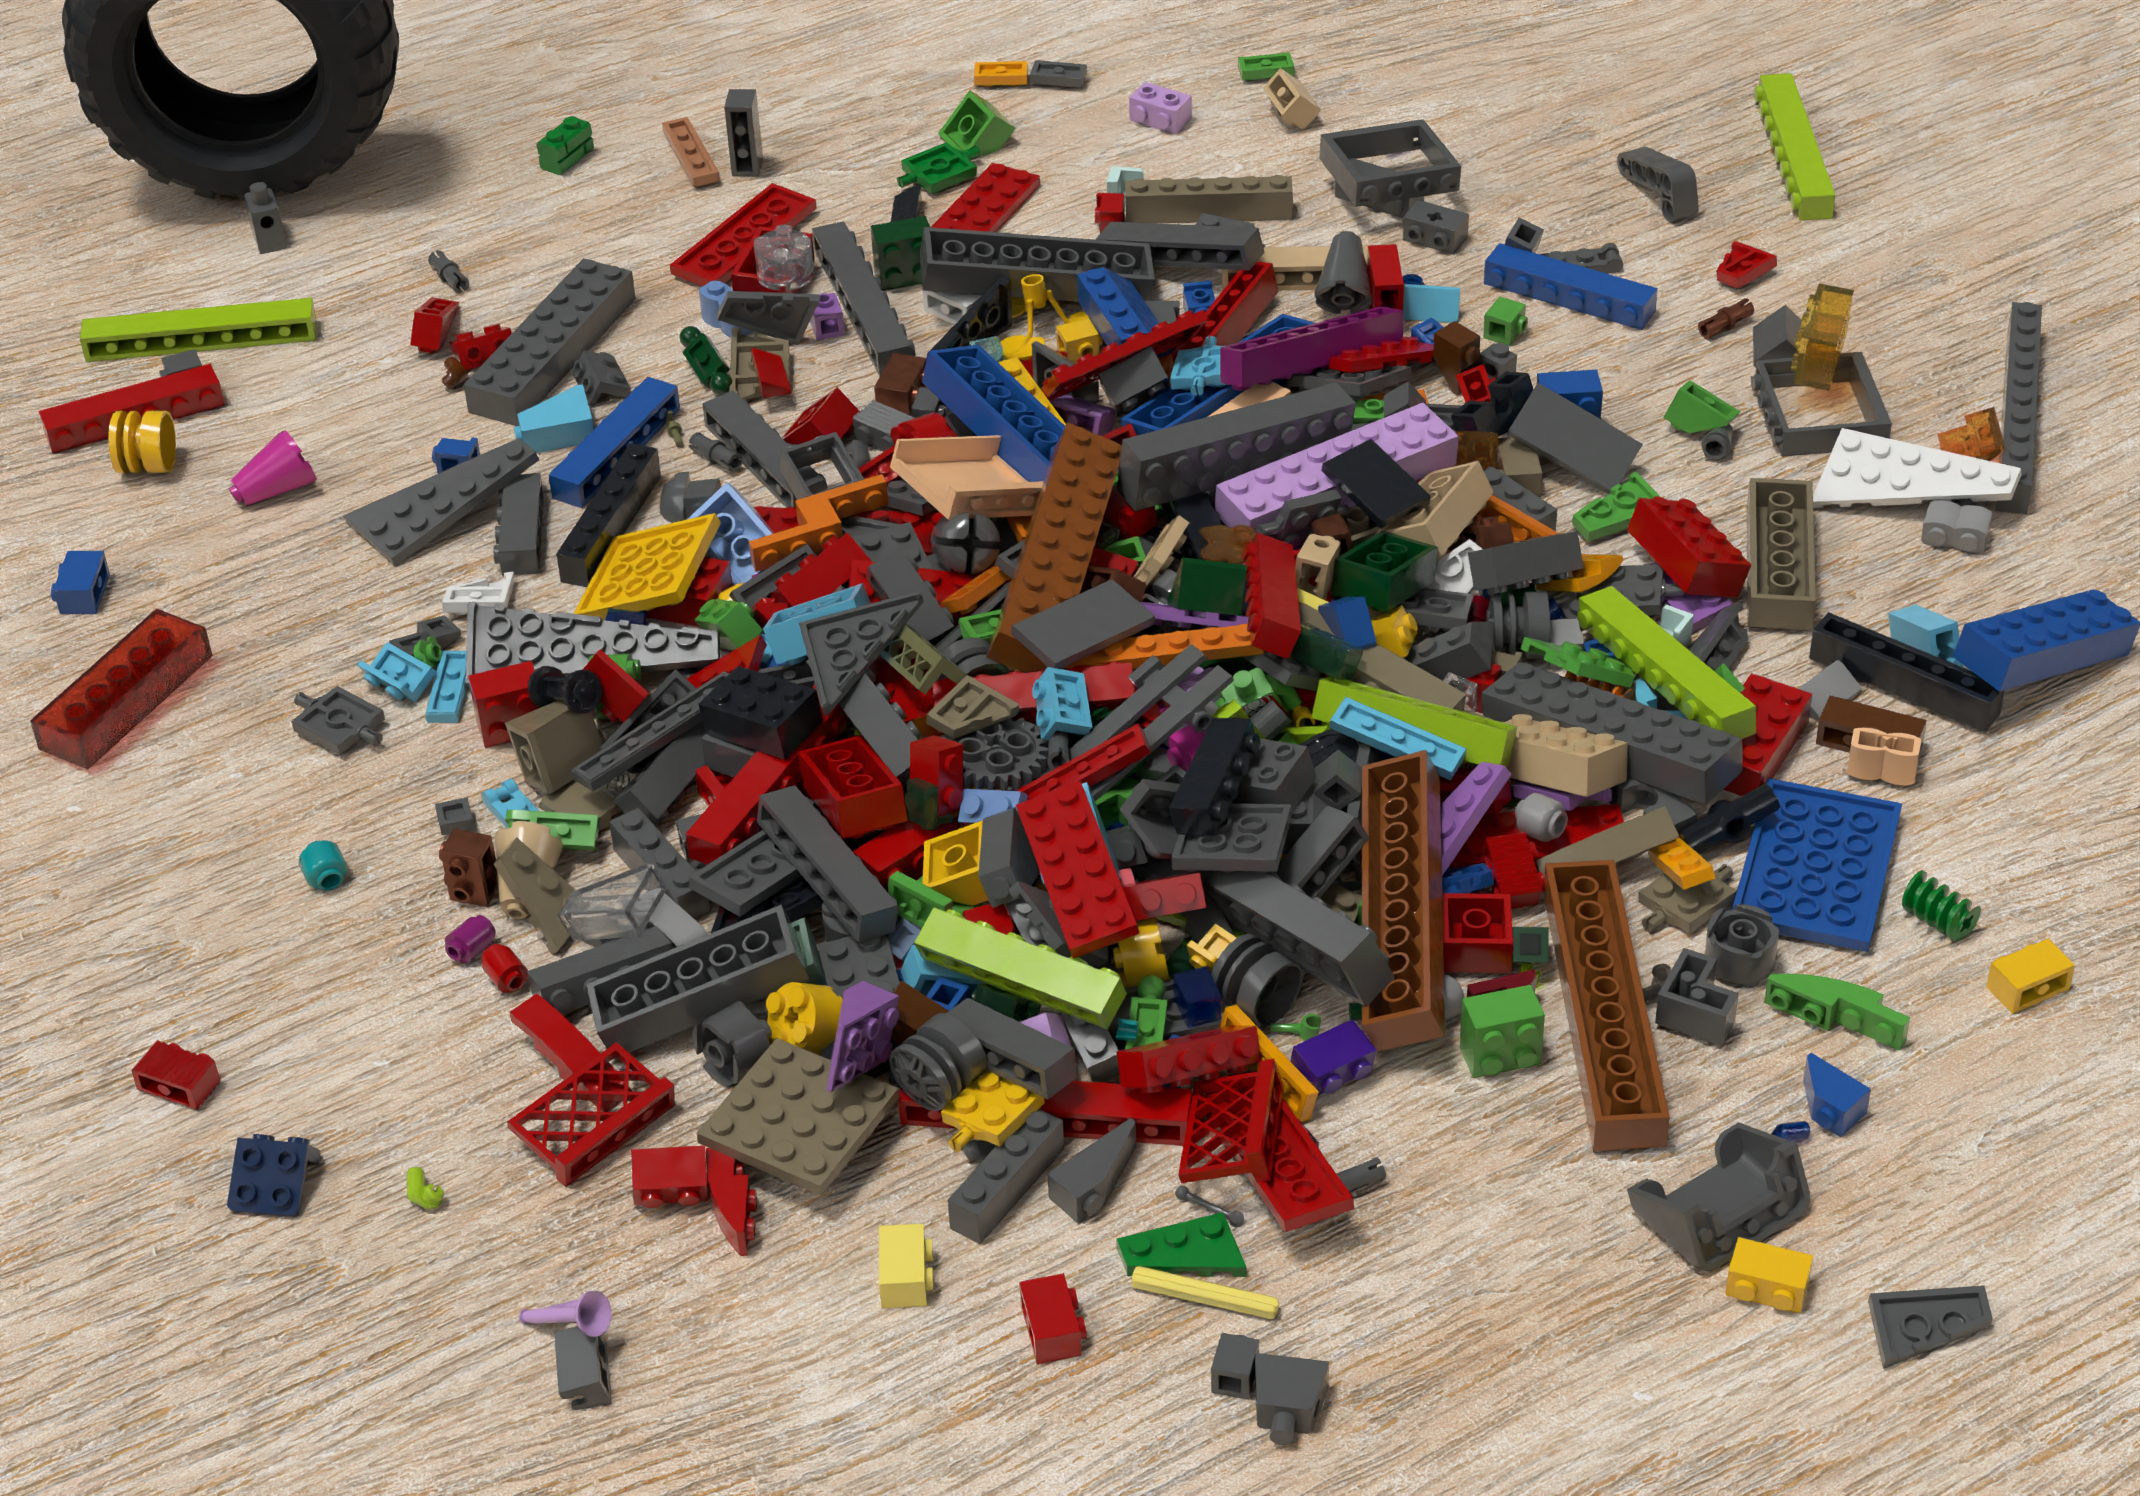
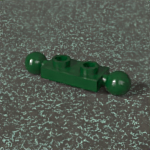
[679,326,732,396]

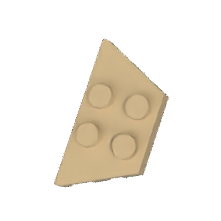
[1133,515,1189,589]

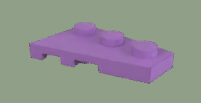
[1139,602,1249,629]

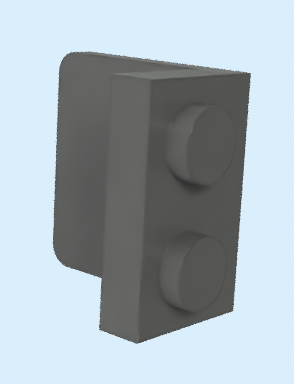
[1120,779,1180,859]

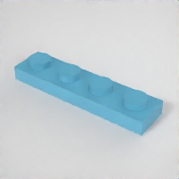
[1330,697,1466,780]

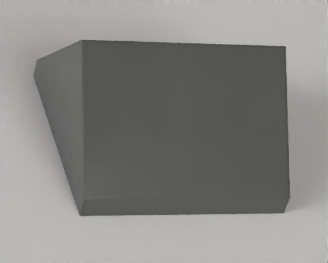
[1753,305,1813,367]

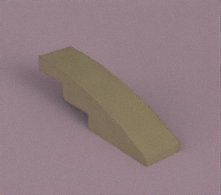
[1535,806,1679,875]

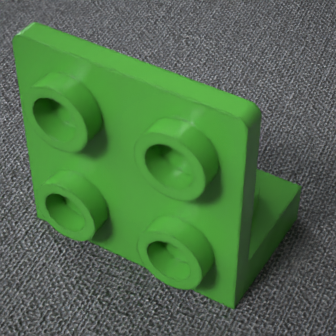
[888,871,983,928]

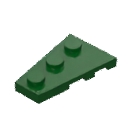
[1116,1212,1247,1277]

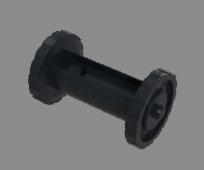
[527,666,602,713]

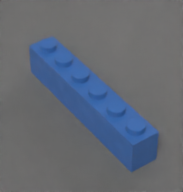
[1484,243,1658,330]
[548,377,680,508]

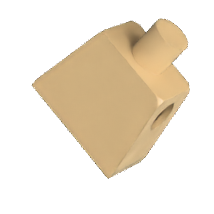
[1295,534,1341,600]

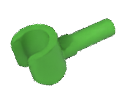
[1271,1014,1321,1041]

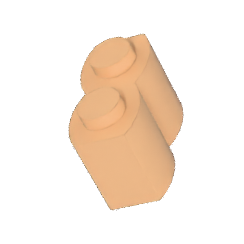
[1847,728,1921,785]

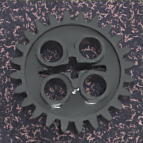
[941,718,1048,791]

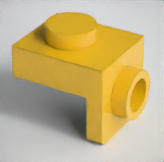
[1186,924,1236,974]

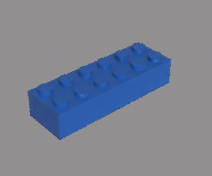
[1952,589,2140,692]

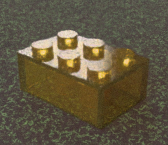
[1791,283,1854,391]

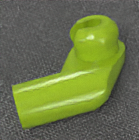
[406,1167,444,1210]

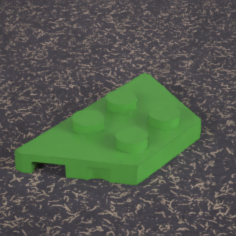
[1521,637,1635,688]

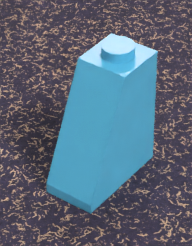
[514,384,594,453]
[1888,605,1963,667]

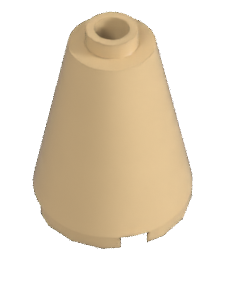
[495,821,563,919]

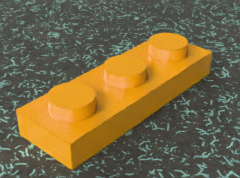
[1648,838,1716,890]

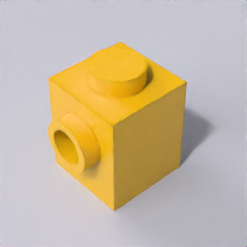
[1056,318,1103,363]

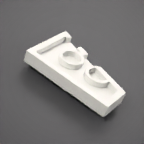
[1426,539,1482,635]

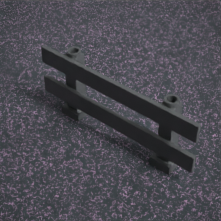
[1008,644,1234,801]

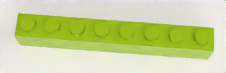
[1754,73,1836,220]
[80,297,317,362]
[1577,586,1756,739]

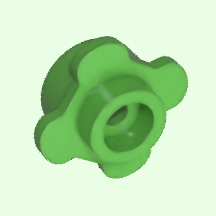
[413,636,442,668]

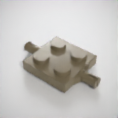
[1638,864,1737,934]

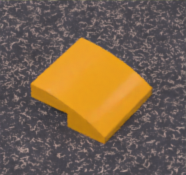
[1536,554,1623,592]

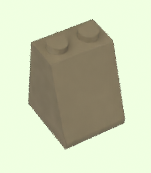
[505,701,606,794]

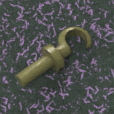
[666,411,683,447]

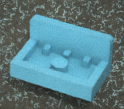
[357,642,437,703]

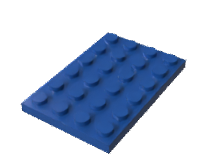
[1732,778,1902,952]

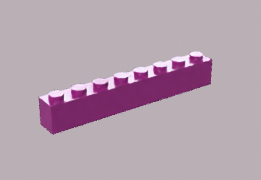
[1220,306,1403,390]

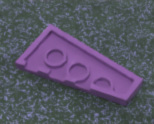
[1440,762,1511,876]

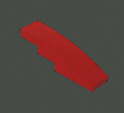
[509,993,632,1112]

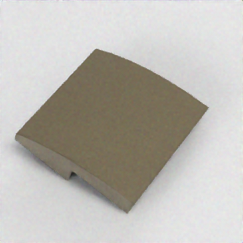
[539,779,624,831]

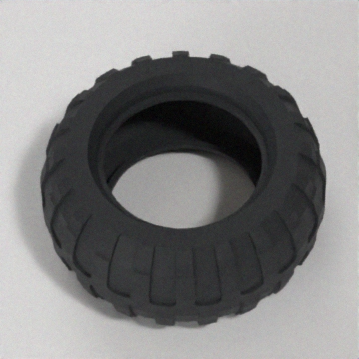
[62,0,399,201]

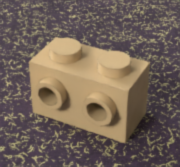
[1263,68,1321,130]

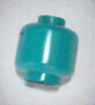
[298,840,348,891]

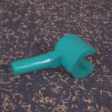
[1115,1018,1139,1042]

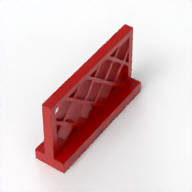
[507,1042,675,1187]
[1178,1058,1284,1184]

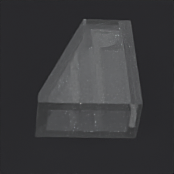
[558,864,667,940]

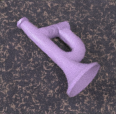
[519,1291,612,1337]

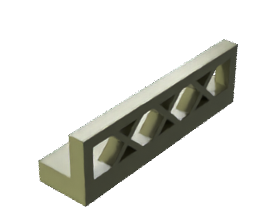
[879,624,966,695]

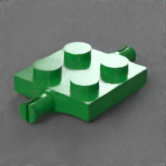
[897,142,981,194]

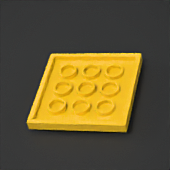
[573,513,721,620]

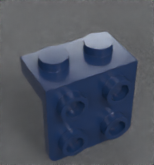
[227,1134,321,1217]

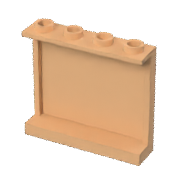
[890,435,1044,520]

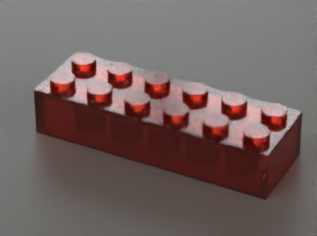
[30,608,213,770]

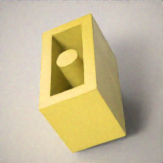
[879,1223,934,1308]

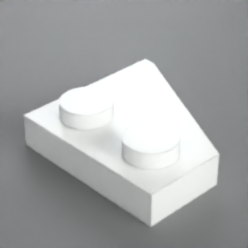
[442,572,515,615]

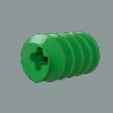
[1902,870,1981,942]

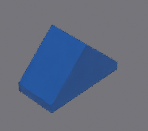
[1318,597,1376,655]

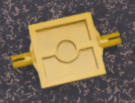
[941,1070,1045,1152]

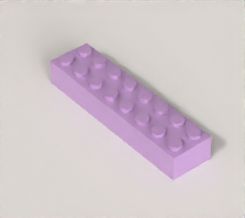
[1215,403,1459,545]

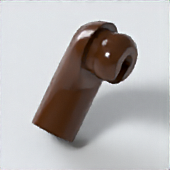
[442,356,468,390]

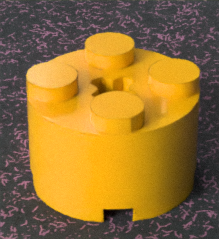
[1111,917,1169,988]
[766,982,843,1056]

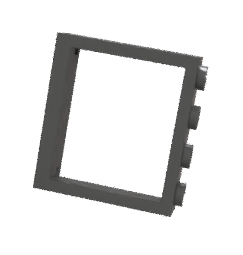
[1319,119,1461,207]
[1751,352,1892,457]

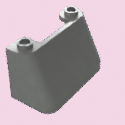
[1627,1122,1810,1271]

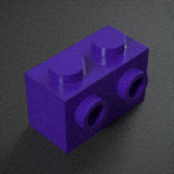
[1290,1019,1377,1096]

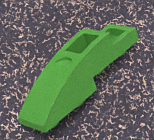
[1764,973,1910,1050]

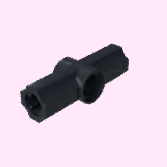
[1678,783,1781,855]

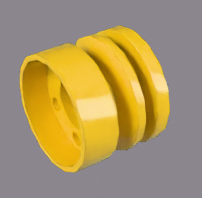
[109,411,176,474]

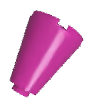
[228,431,317,506]

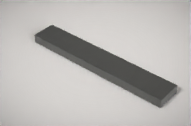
[571,671,729,792]

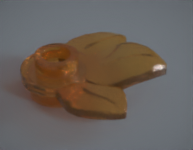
[1199,525,1256,564]

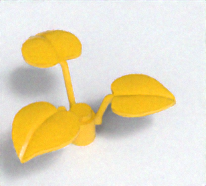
[997,274,1096,360]

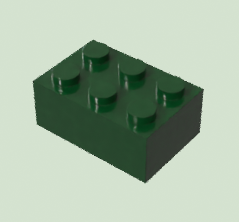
[1332,530,1438,612]

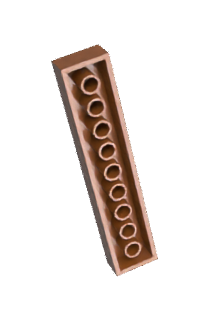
[986,422,1122,673]
[1362,750,1445,1052]
[1543,860,1670,1151]

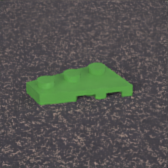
[1572,471,1660,542]

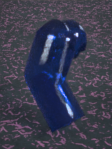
[1771,1121,1810,1141]

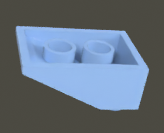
[688,482,774,585]

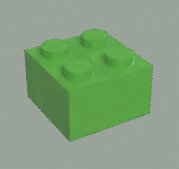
[1459,985,1545,1078]

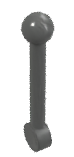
[1175,1186,1244,1227]

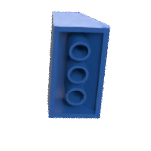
[1077,267,1176,358]

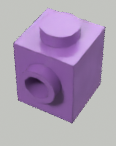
[810,293,845,340]

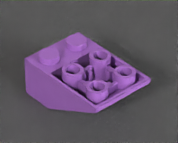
[826,981,899,1092]

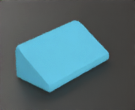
[1403,284,1460,323]

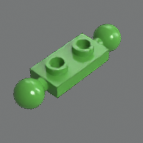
[1125,975,1167,1049]

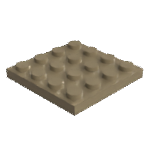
[696,1038,900,1196]

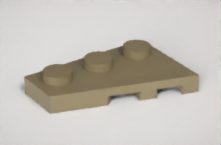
[493,837,593,955]

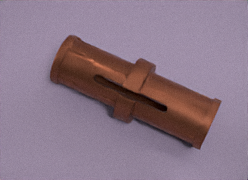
[1698,298,1755,339]

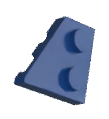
[1442,863,1494,893]

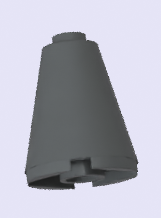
[1314,231,1372,314]

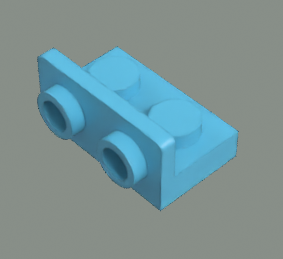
[1032,667,1092,740]

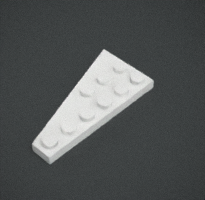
[1813,428,2021,509]

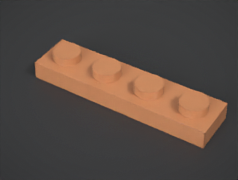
[662,117,720,187]

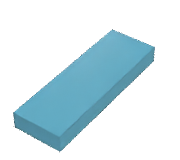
[425,651,468,723]

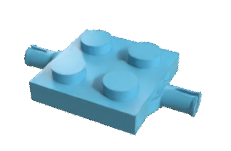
[1170,336,1226,396]

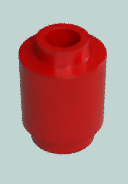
[481,944,528,993]

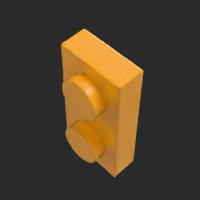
[974,61,1028,87]

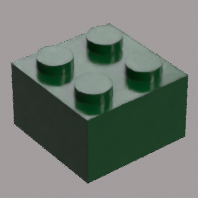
[870,216,930,291]

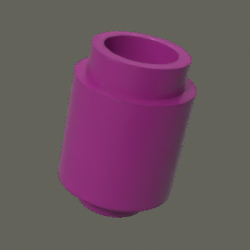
[445,915,496,963]

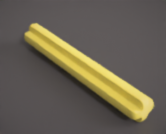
[1132,1266,1279,1320]

